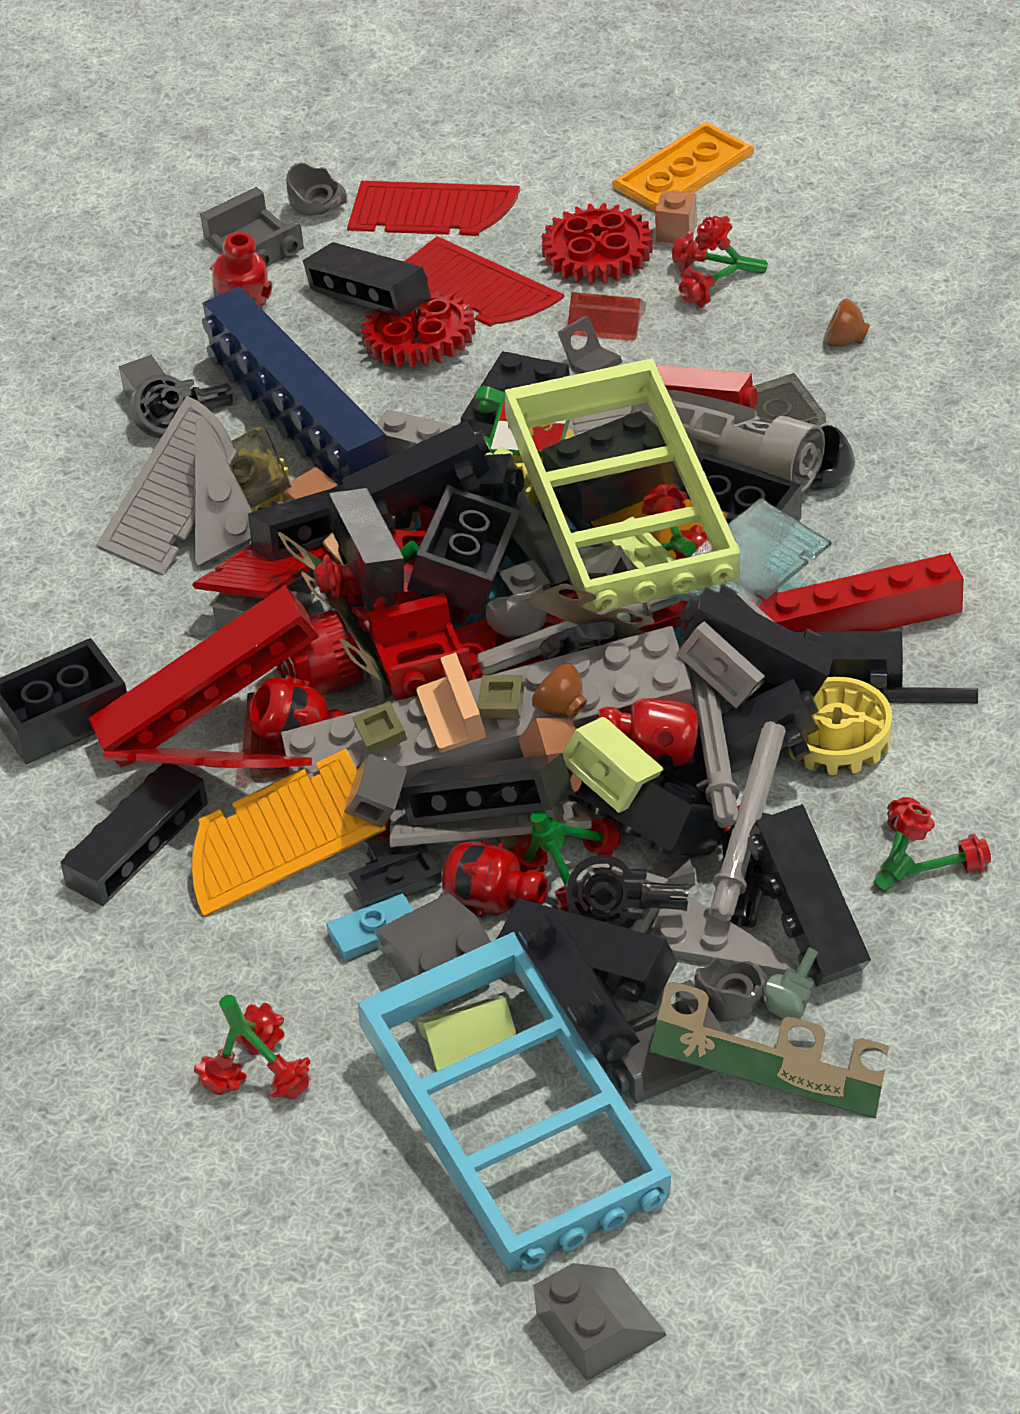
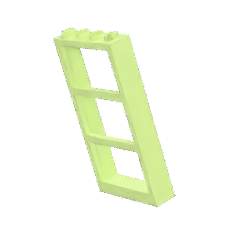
[505,358,740,613]

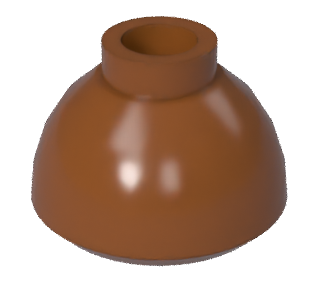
[824,298,870,346]
[532,663,588,718]

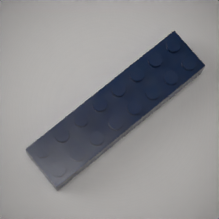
[202,287,388,486]

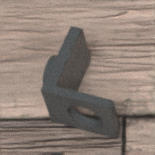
[557,316,623,373]

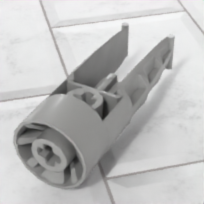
[630,390,825,492]

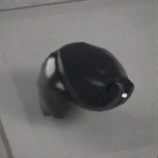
[809,425,855,489]

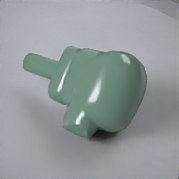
[762,947,818,1019]

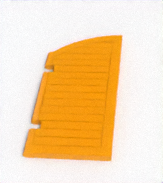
[192,748,386,917]

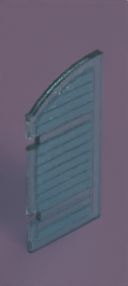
[672,499,832,606]

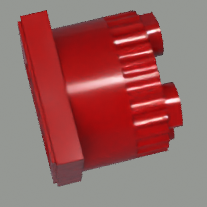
[276,610,364,696]

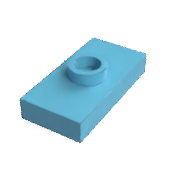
[326,893,413,961]

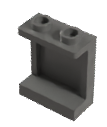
[200,187,304,268]
[611,979,725,1103]

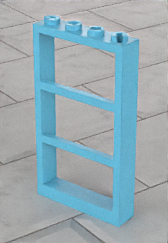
[358,932,671,1273]

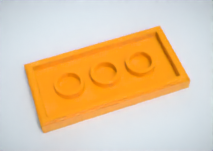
[612,121,754,212]

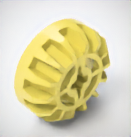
[787,677,892,776]

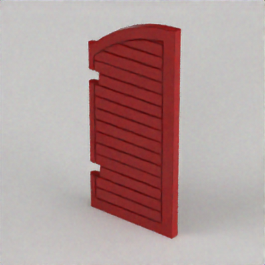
[347,180,520,236]
[404,236,565,327]
[192,544,331,599]
[103,748,312,768]

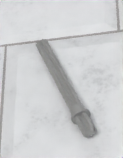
[476,594,680,675]
[689,666,739,828]
[709,721,786,922]

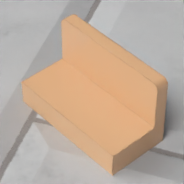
[416,652,486,753]

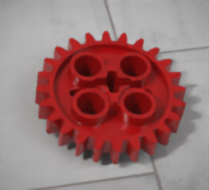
[541,203,653,284]
[361,291,476,368]

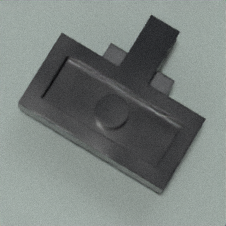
[348,834,442,908]

